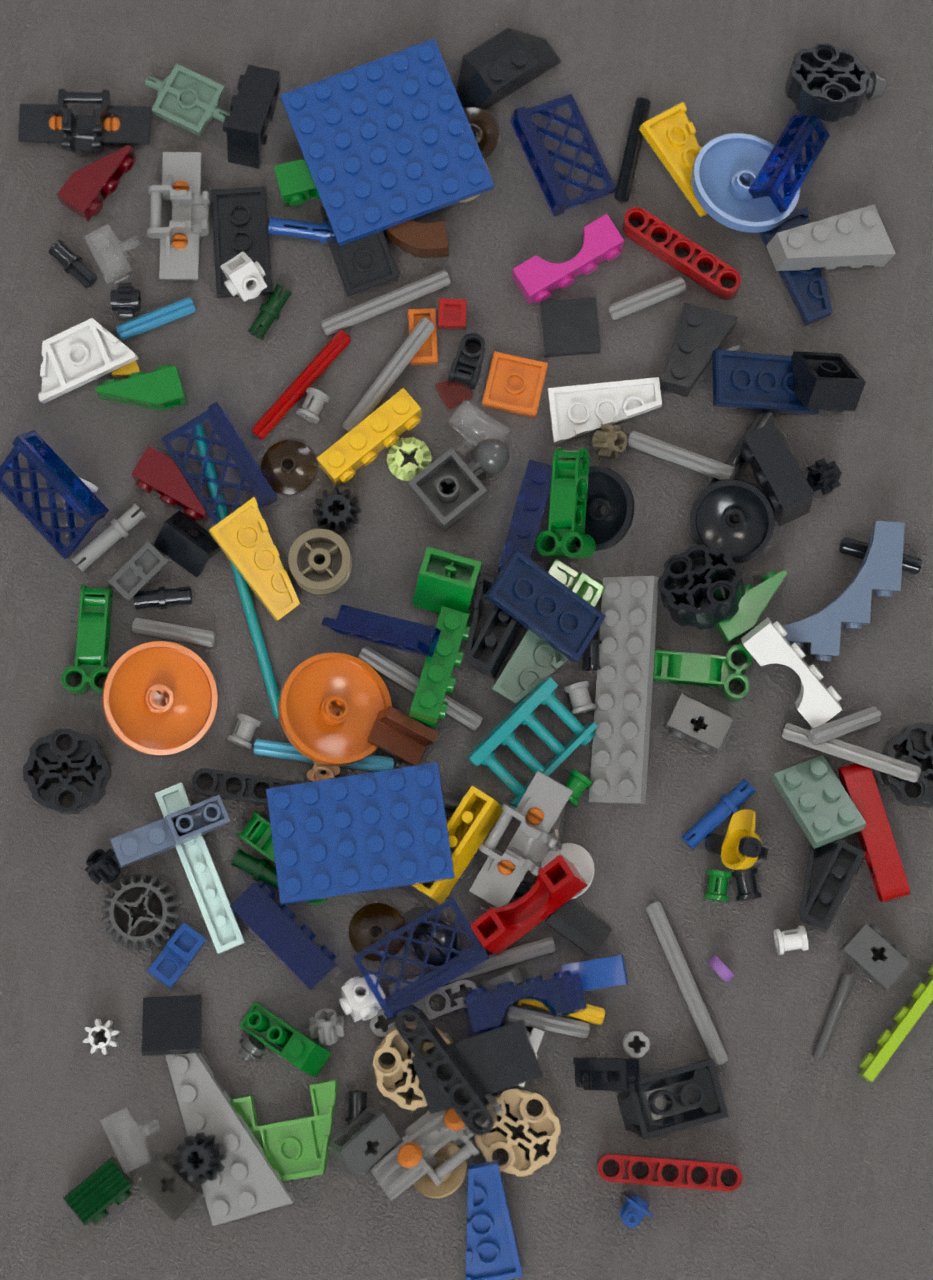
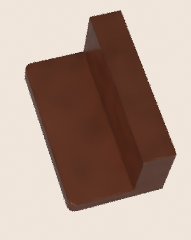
[367,706,438,766]

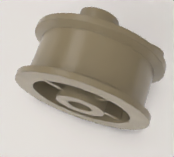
[288,529,352,595]

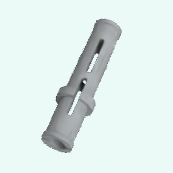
[71,503,147,572]

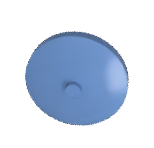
[691,133,800,233]

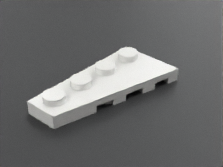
[548,377,662,445]

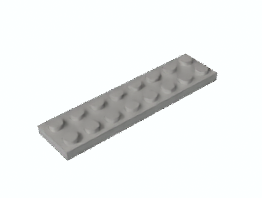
[589,576,659,804]

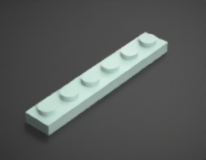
[155,783,246,954]

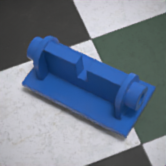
[620,1193,653,1228]

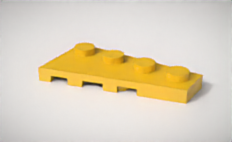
[639,101,708,217]
[208,497,300,621]

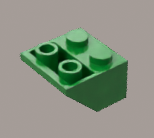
[412,546,482,614]

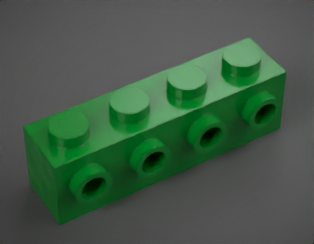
[409,606,471,728]

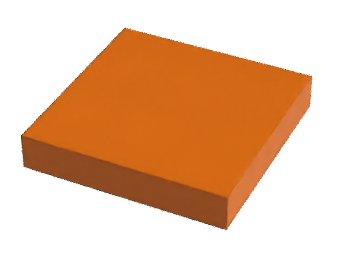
[482,351,548,418]

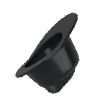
[403,906,462,969]

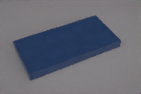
[712,349,819,415]
[484,549,606,663]

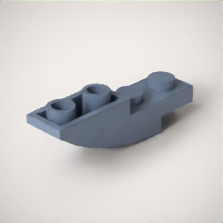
[110,795,230,868]

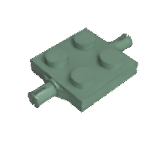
[145,63,231,137]

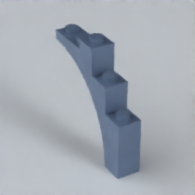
[752,521,905,661]

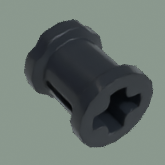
[732,868,762,901]

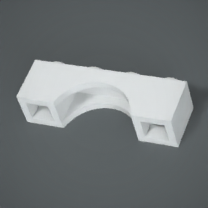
[741,617,842,728]

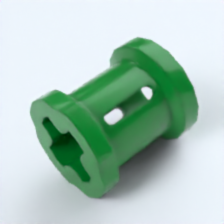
[564,769,593,807]
[703,869,732,902]

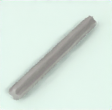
[646,901,728,1066]
[388,937,556,1000]

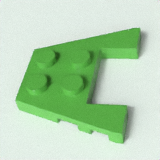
[229,1080,338,1181]

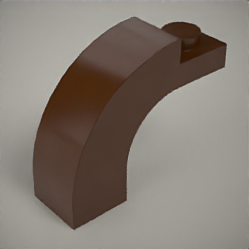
[383,220,449,258]

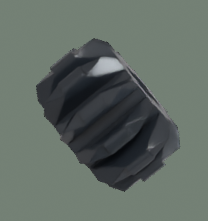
[313,487,361,535]
[175,1132,227,1184]

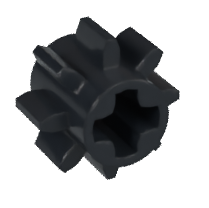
[110,283,141,318]
[806,458,842,495]
[85,848,121,884]

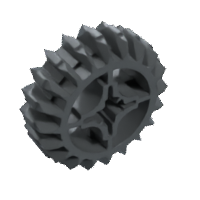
[101,873,180,951]

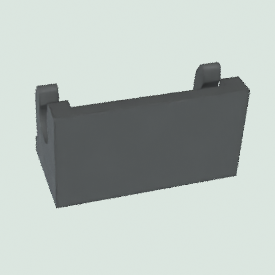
[108,541,168,601]

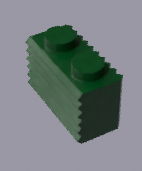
[63,1157,135,1225]

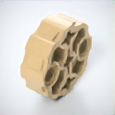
[373,1020,453,1110]
[475,1088,561,1177]

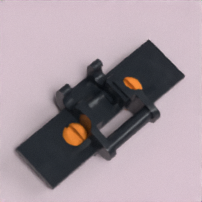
[18,89,152,152]

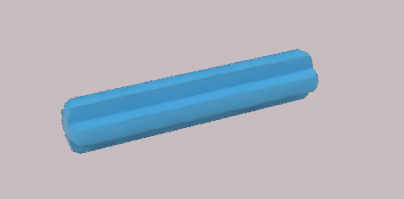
[116,297,196,340]

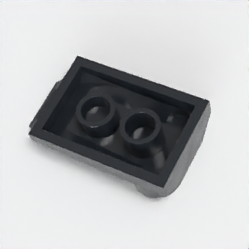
[617,1058,729,1140]

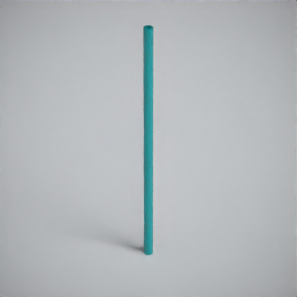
[192,424,280,719]

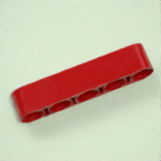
[623,207,741,300]
[838,763,910,903]
[596,1153,743,1192]

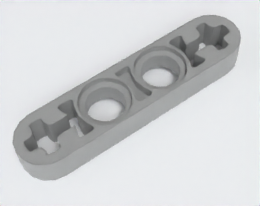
[370,979,478,1037]

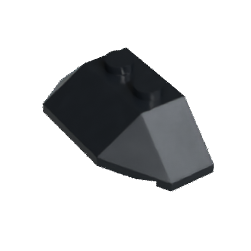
[456,28,561,111]

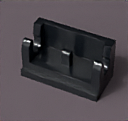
[573,1057,639,1092]

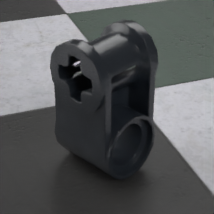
[448,332,486,390]

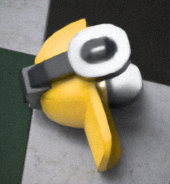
[705,809,769,870]

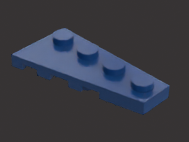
[465,1160,523,1280]

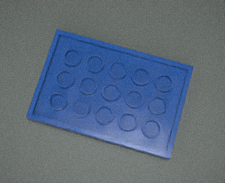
[266,762,455,905]

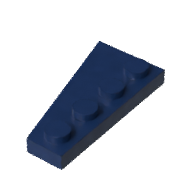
[759,206,832,326]

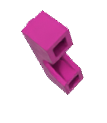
[512,214,624,305]

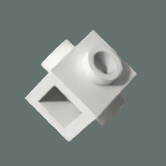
[220,252,267,302]
[339,973,386,1022]

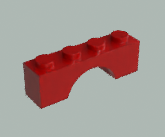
[469,854,588,956]

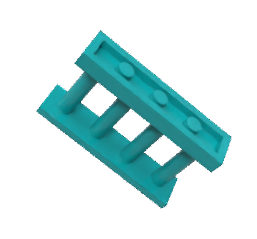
[465,677,598,807]

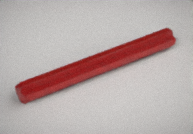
[251,330,351,440]

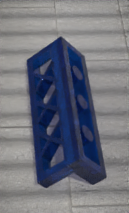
[748,113,830,212]
[322,604,441,658]

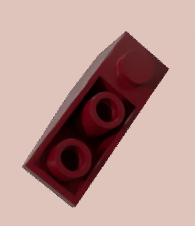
[57,145,136,221]
[131,446,209,521]

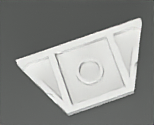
[38,318,139,404]

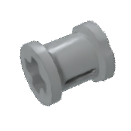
[296,388,330,424]
[564,681,596,716]
[227,713,261,749]
[622,1031,650,1058]

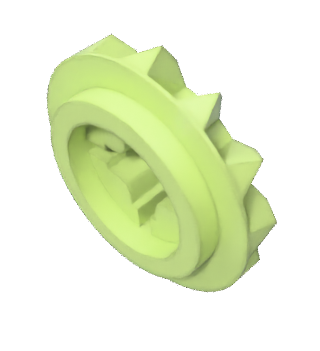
[387,437,432,481]

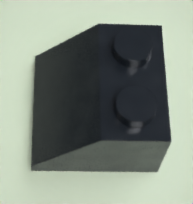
[792,351,866,412]

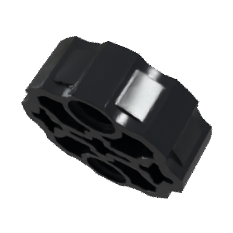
[785,43,870,122]
[658,545,745,630]
[880,722,933,808]
[23,728,111,815]

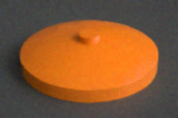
[102,641,218,756]
[278,653,392,766]

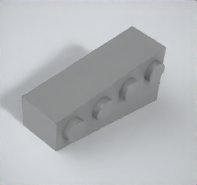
[766,204,895,271]

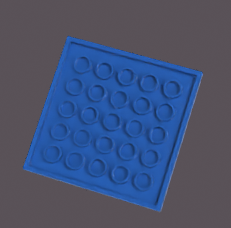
[280,39,494,247]

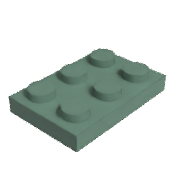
[772,755,866,849]

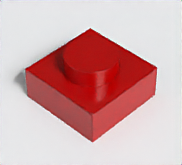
[438,298,467,329]

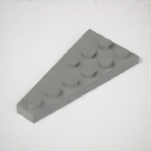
[165,1053,296,1226]

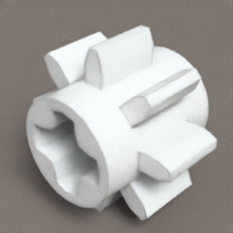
[83,1019,120,1055]

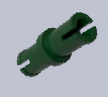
[248,284,292,341]
[231,849,279,890]

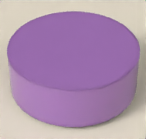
[708,954,735,982]

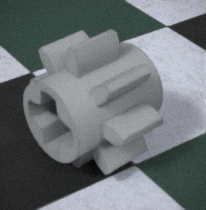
[309,1009,344,1045]

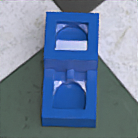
[147,922,206,989]
[562,955,628,994]

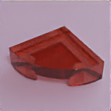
[435,382,473,411]

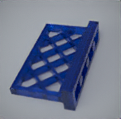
[510,94,616,217]
[161,402,278,525]
[0,430,109,559]
[352,897,489,1019]

